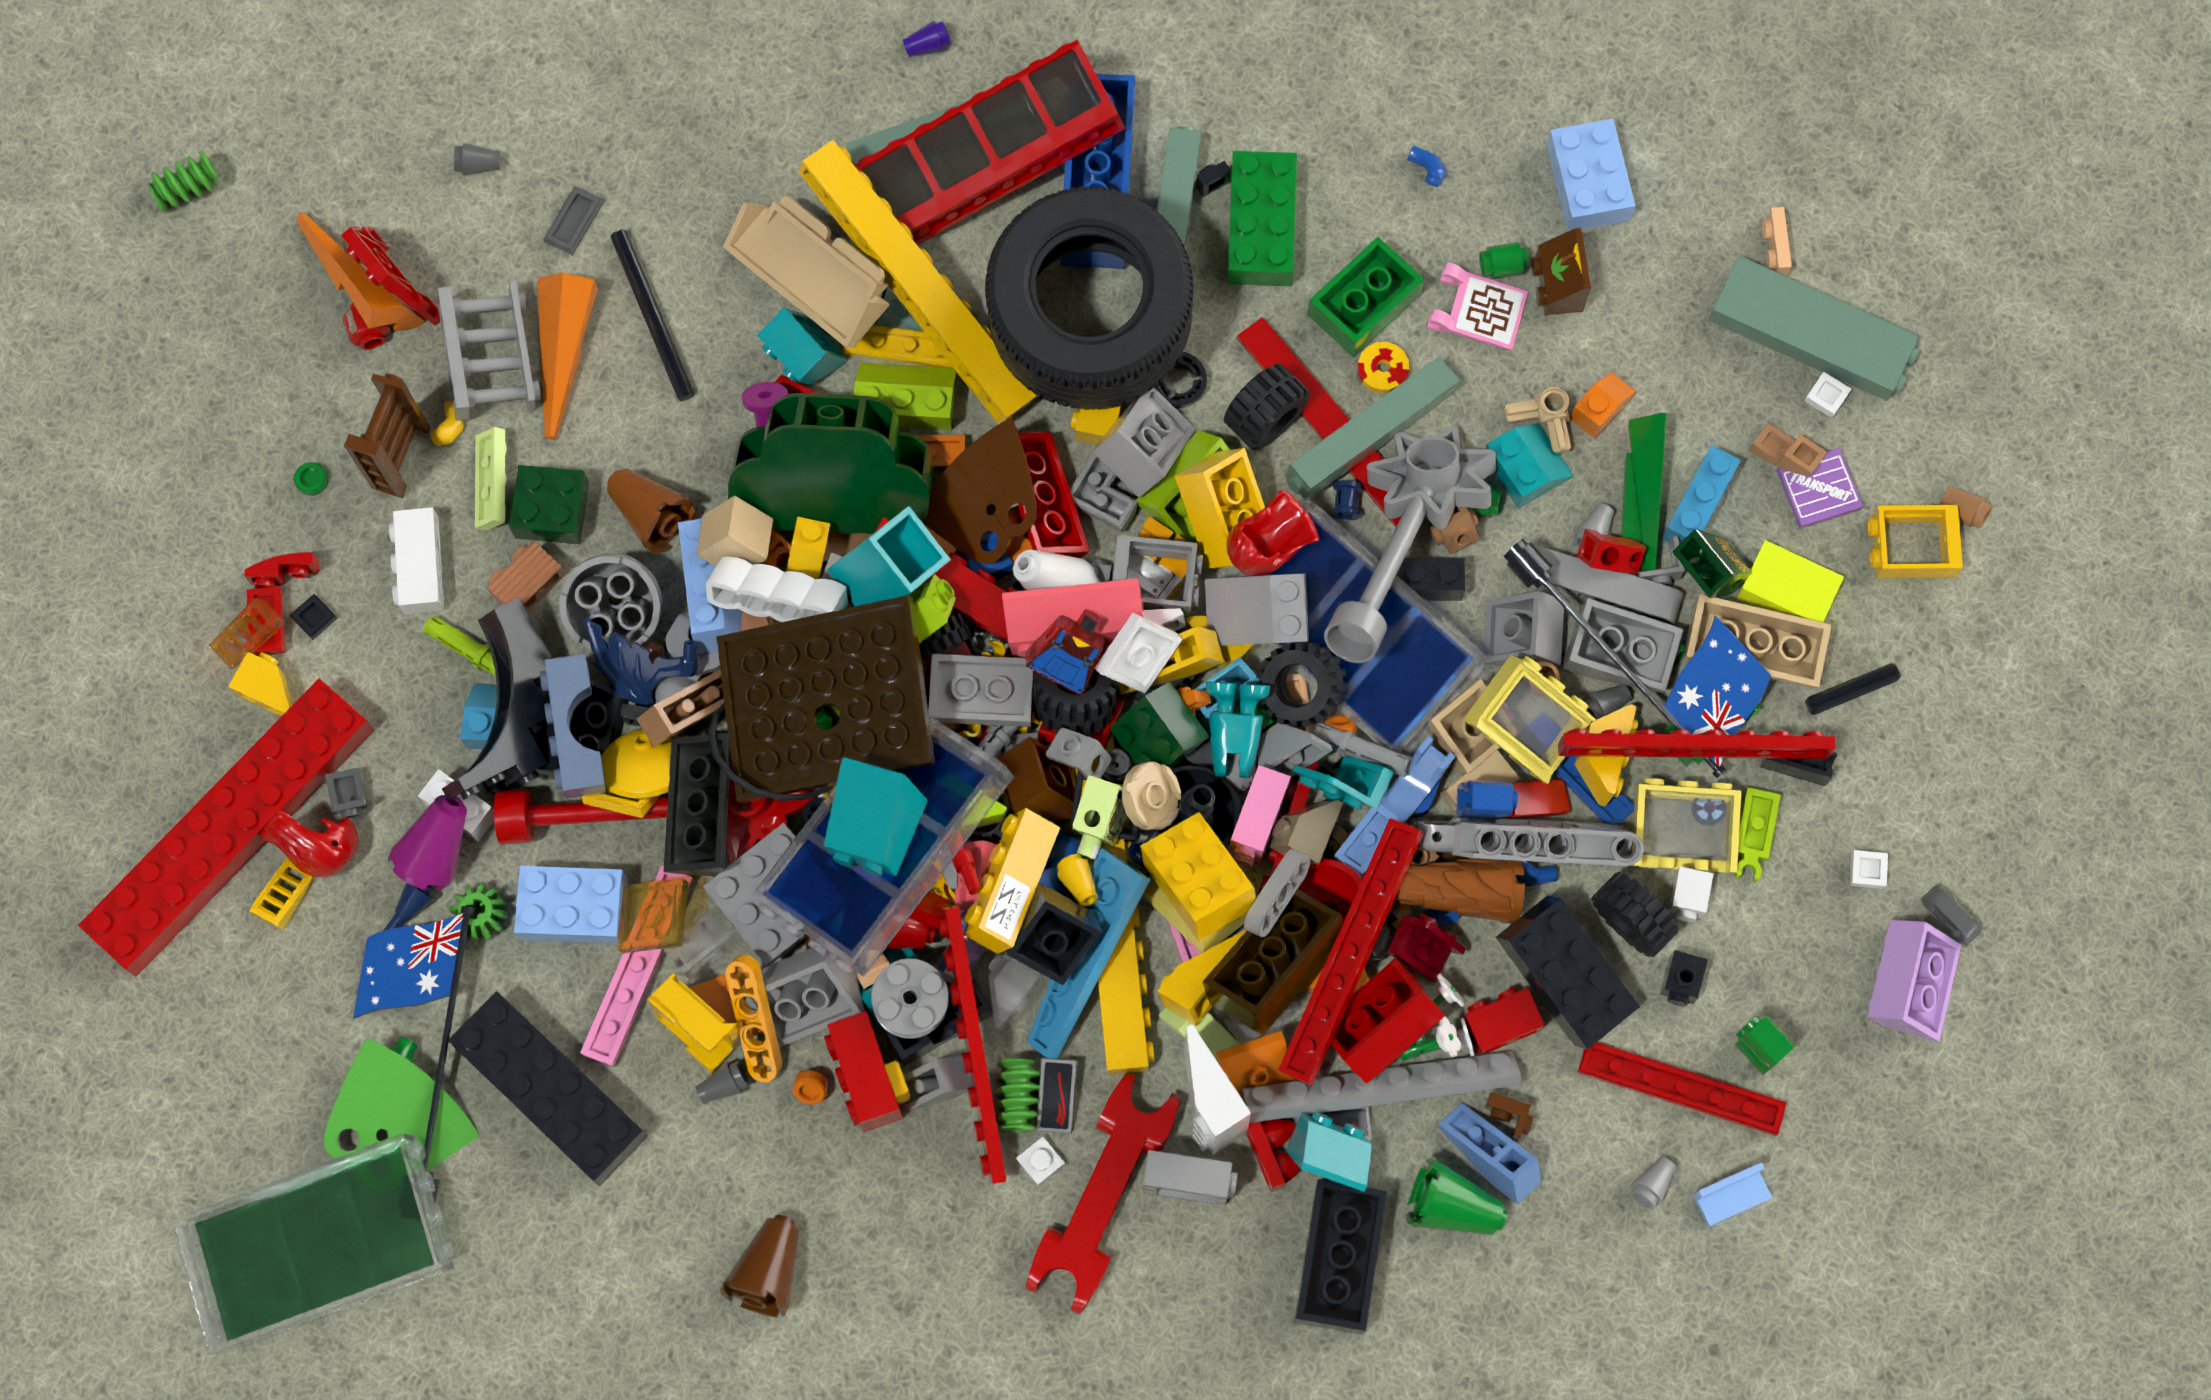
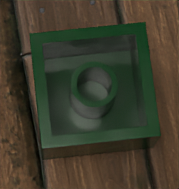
[509,465,589,545]
[1109,682,1209,769]

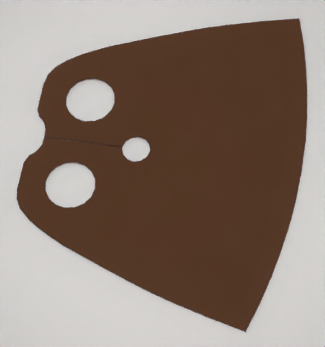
[923,417,1037,565]

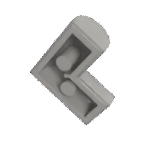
[1070,445,1138,533]

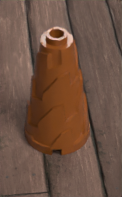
[1394,858,1525,924]

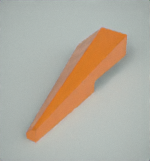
[297,212,425,331]
[537,272,598,441]

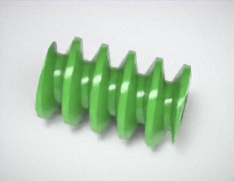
[147,150,222,212]
[995,1058,1041,1133]

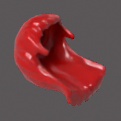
[1226,490,1319,576]
[261,810,359,878]

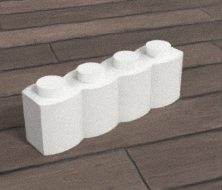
[706,557,848,622]

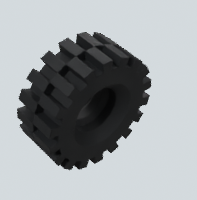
[1591,872,1679,958]

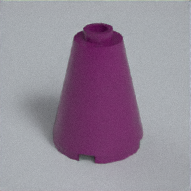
[388,795,467,890]

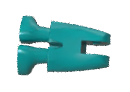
[1206,681,1270,778]

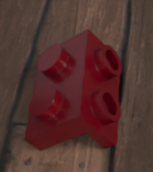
[1387,914,1466,983]

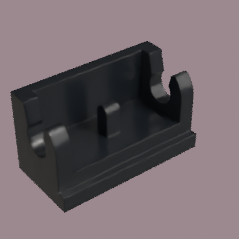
[1760,752,1837,786]

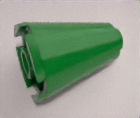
[1406,1158,1508,1235]

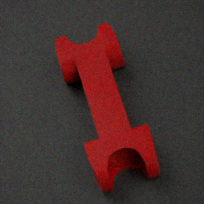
[1025,1072,1181,1315]

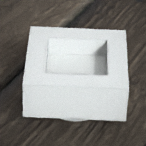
[1804,372,1851,418]
[1850,850,1888,889]
[1016,1137,1065,1186]

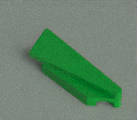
[1621,413,1667,572]

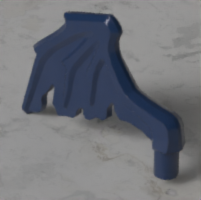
[584,617,699,707]

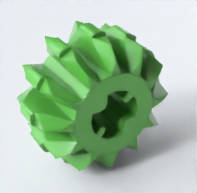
[449,883,508,942]

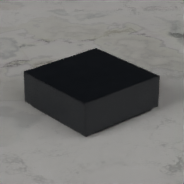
[289,594,338,640]

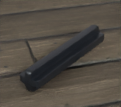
[1805,663,1901,715]

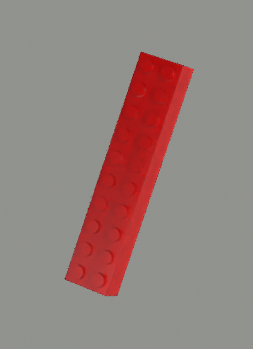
[78,678,374,977]

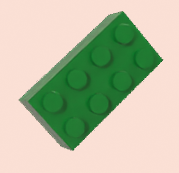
[1227,151,1297,287]

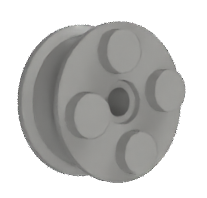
[871,959,948,1039]

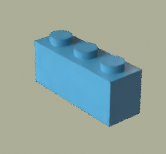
[1662,445,1741,544]

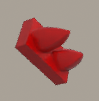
[1246,1119,1300,1193]

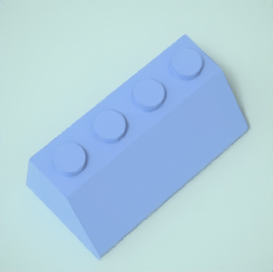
[678,518,743,655]

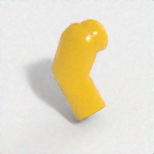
[431,401,464,446]

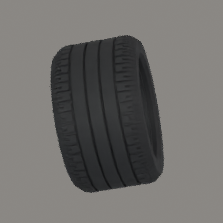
[985,186,1193,410]

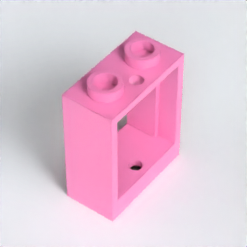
[1229,765,1291,867]

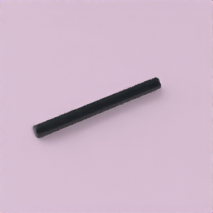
[610,229,694,401]

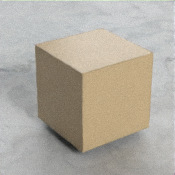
[696,496,773,567]

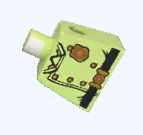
[1073,775,1127,860]

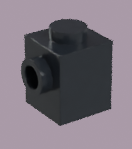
[1660,950,1708,1007]

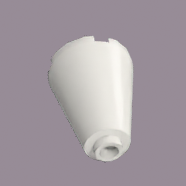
[1013,550,1100,590]

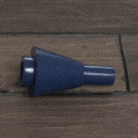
[383,883,435,931]

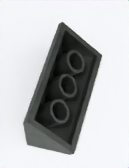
[663,733,731,877]

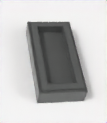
[543,186,604,255]

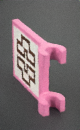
[1426,262,1528,351]

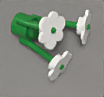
[1399,974,1474,1062]

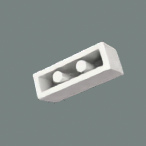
[389,507,444,614]

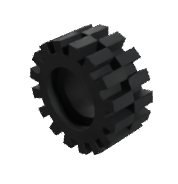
[919,613,972,660]

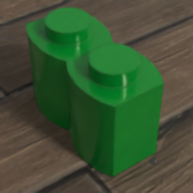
[1735,1015,1796,1075]

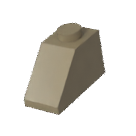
[1269,800,1343,865]

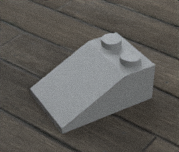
[1093,388,1196,498]
[1205,573,1309,645]
[1562,598,1683,693]

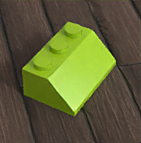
[853,362,957,431]
[1136,430,1230,546]

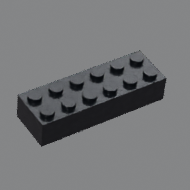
[447,991,648,1187]

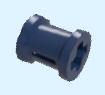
[1331,480,1363,520]

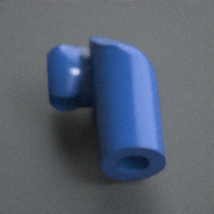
[1407,146,1446,187]
[1516,861,1557,886]

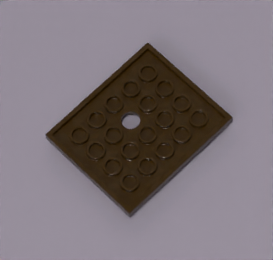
[716,595,935,804]

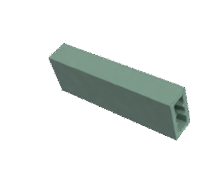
[1708,255,1920,401]

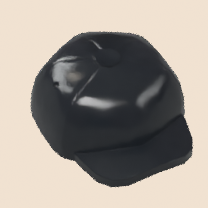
[1148,766,1241,848]

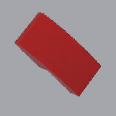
[244,552,319,588]

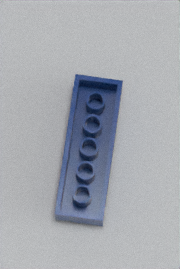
[1060,74,1135,269]

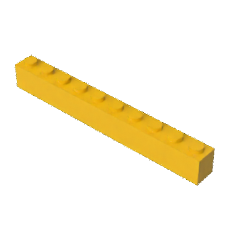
[798,140,1036,424]
[1075,734,1155,1076]

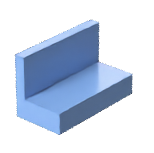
[1693,1162,1772,1227]

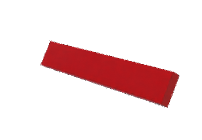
[1577,1042,1787,1136]

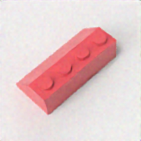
[1002,578,1144,657]

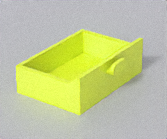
[1736,540,1844,622]

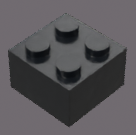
[1005,882,1102,985]

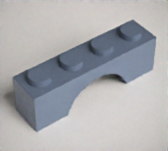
[540,654,606,798]

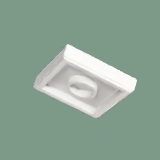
[1095,613,1183,693]

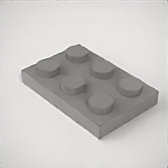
[928,654,1033,727]

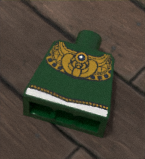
[1672,529,1751,598]

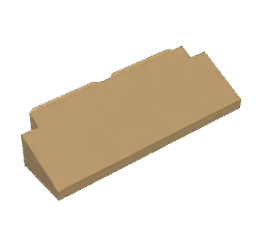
[723,196,890,348]

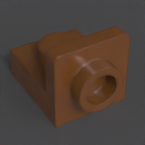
[1484,1092,1534,1141]

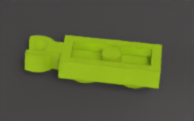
[1734,787,1781,883]

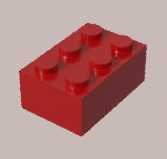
[1331,958,1445,1084]
[824,1011,903,1132]

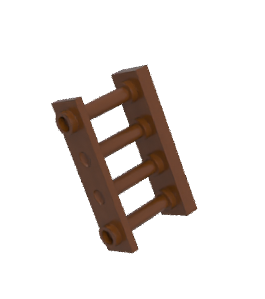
[344,373,431,499]

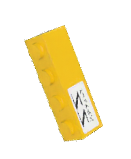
[964,808,1060,954]

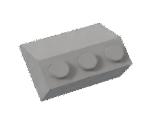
[743,938,864,1047]

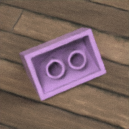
[1868,920,1961,1042]

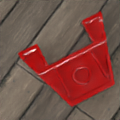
[341,227,440,326]

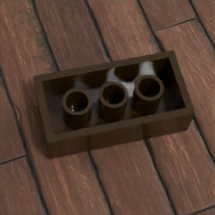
[1202,889,1343,1036]

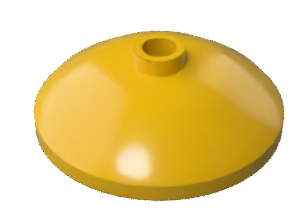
[601,728,688,798]

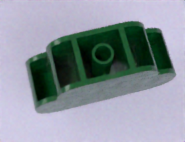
[728,393,933,534]

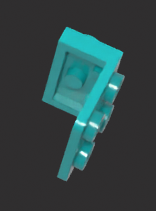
[1292,756,1394,810]

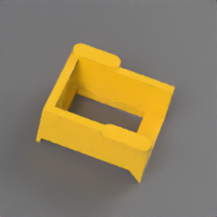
[647,973,741,1074]

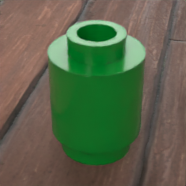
[1479,242,1529,279]

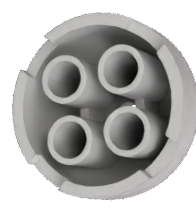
[559,553,662,650]

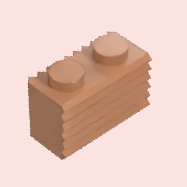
[486,541,566,612]

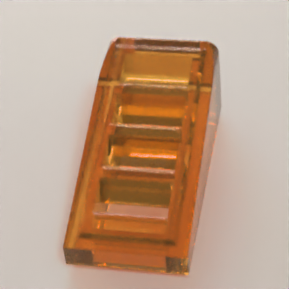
[209,598,285,669]

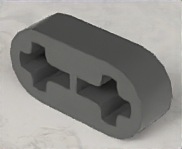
[1921,886,1980,945]

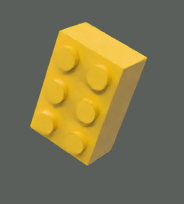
[1174,448,1265,569]
[1141,812,1256,941]

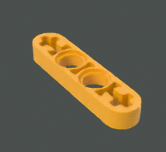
[725,954,782,1083]

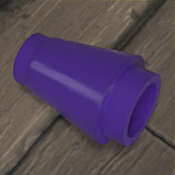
[902,21,952,57]

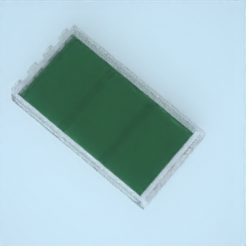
[172,1133,455,1355]

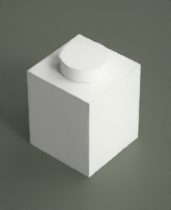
[1668,867,1713,922]

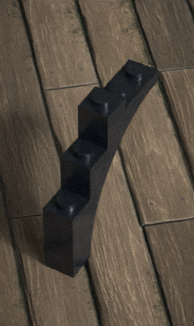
[442,598,553,801]

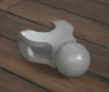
[655,613,720,703]

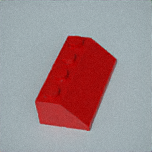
[1018,432,1090,558]

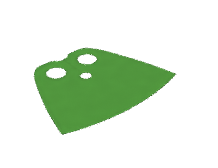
[324,1038,480,1193]

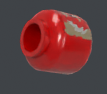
[343,303,390,350]

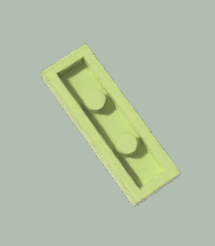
[475,427,507,530]

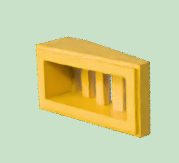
[249,857,315,931]

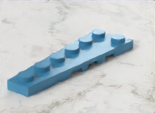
[1027,847,1150,1060]

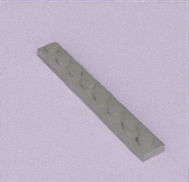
[1242,1051,1521,1123]

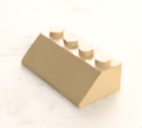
[1685,594,1831,689]

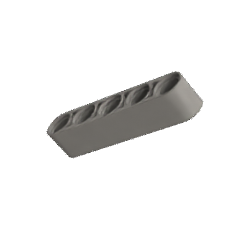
[1518,546,1683,626]

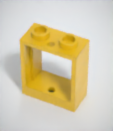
[1867,505,1963,578]

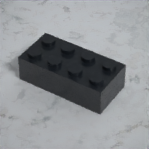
[1495,895,1640,1050]
[1294,1179,1387,1335]

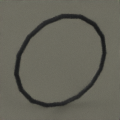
[708,703,840,801]

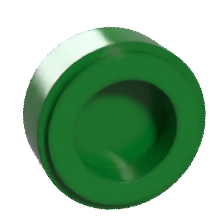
[294,462,328,496]

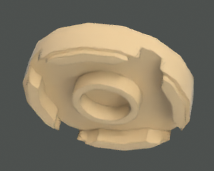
[1122,762,1181,830]

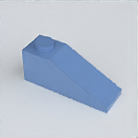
[1438,1103,1541,1204]

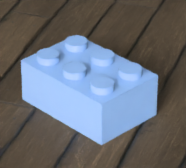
[1546,119,1635,231]
[514,866,627,944]

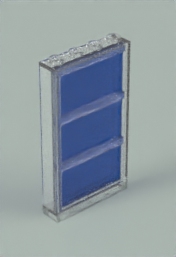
[1236,498,1488,756]
[752,716,1014,977]

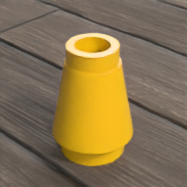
[1057,854,1098,907]

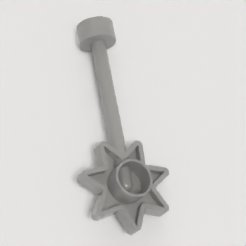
[1324,427,1496,663]

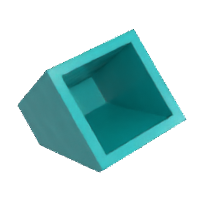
[827,506,951,606]
[824,757,928,876]

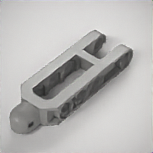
[1418,816,1644,866]

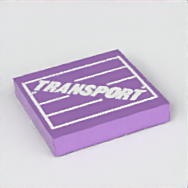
[1776,448,1863,529]

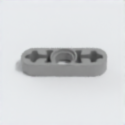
[1245,849,1310,937]

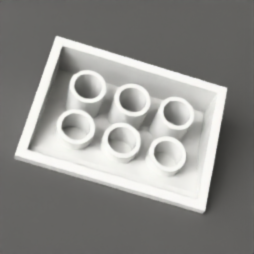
[1184,1025,1251,1156]

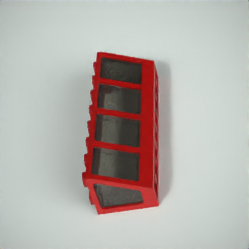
[854,40,1125,245]

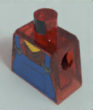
[1026,609,1103,697]

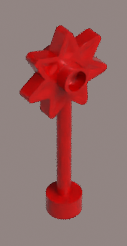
[494,761,817,864]

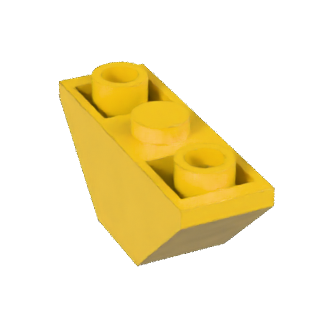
[1574,704,1638,807]

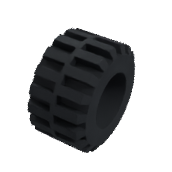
[1223,363,1310,450]
[1256,642,1348,728]
[1032,648,1117,736]

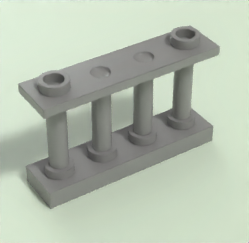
[437,280,540,420]

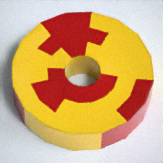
[1357,342,1409,394]

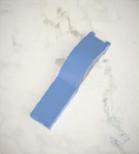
[1334,735,1455,876]

